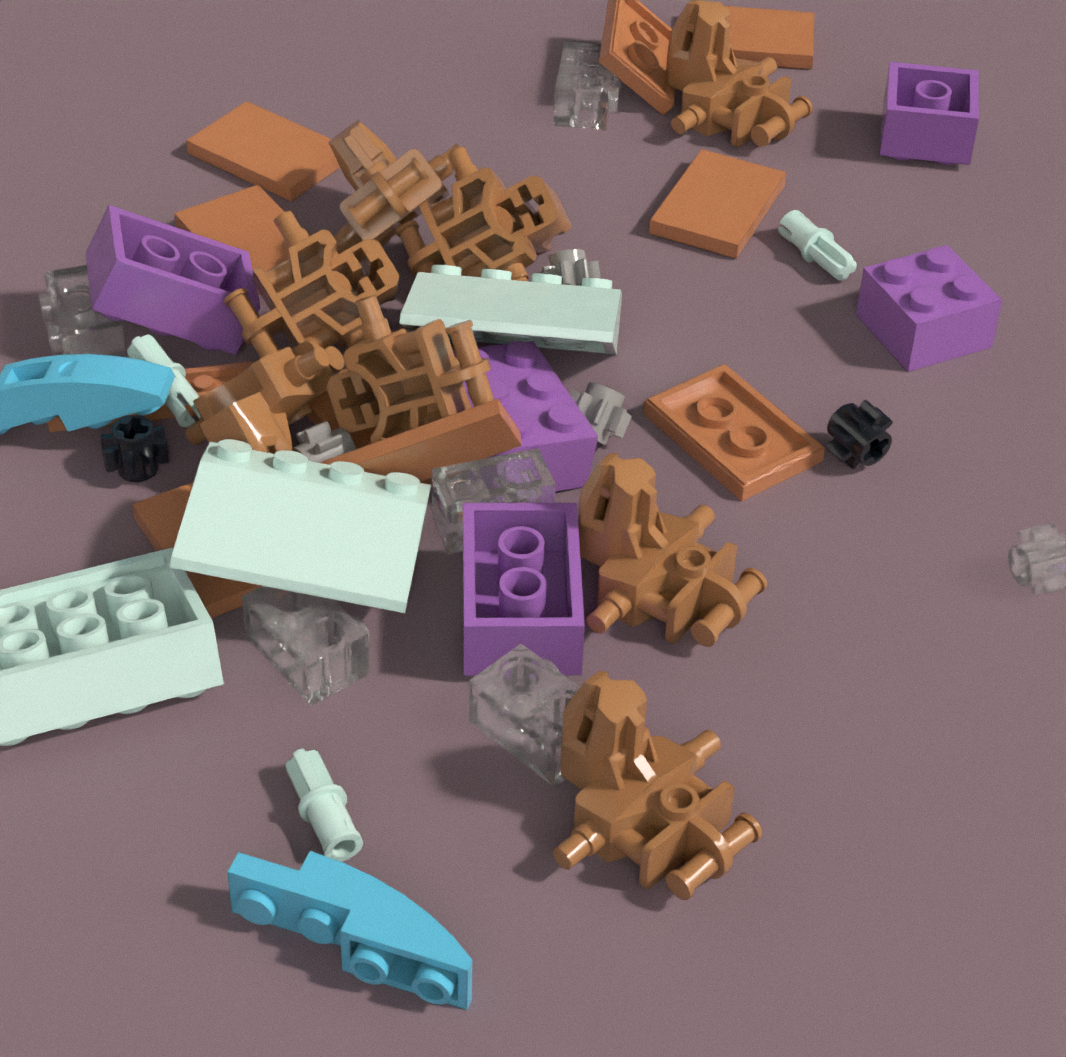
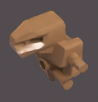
[668,0,813,147]
[328,119,460,254]
[395,147,572,281]
[223,211,399,358]
[326,295,495,483]
[185,340,344,454]
[578,453,767,647]
[553,670,762,900]

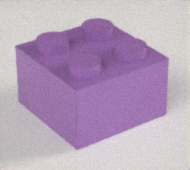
[880,62,979,165]
[856,245,1002,372]

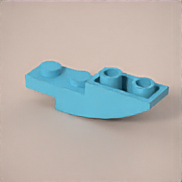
[0,354,175,435]
[227,851,473,1010]

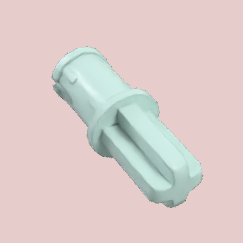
[778,210,857,281]
[127,334,201,427]
[285,748,363,862]

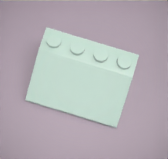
[400,265,622,355]
[169,439,431,613]
[0,548,224,746]

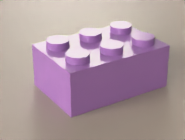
[85,205,261,355]
[453,341,598,502]
[463,503,585,676]

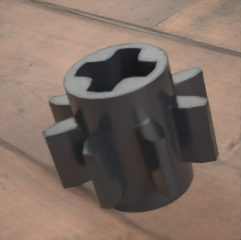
[826,400,893,469]
[100,415,170,482]

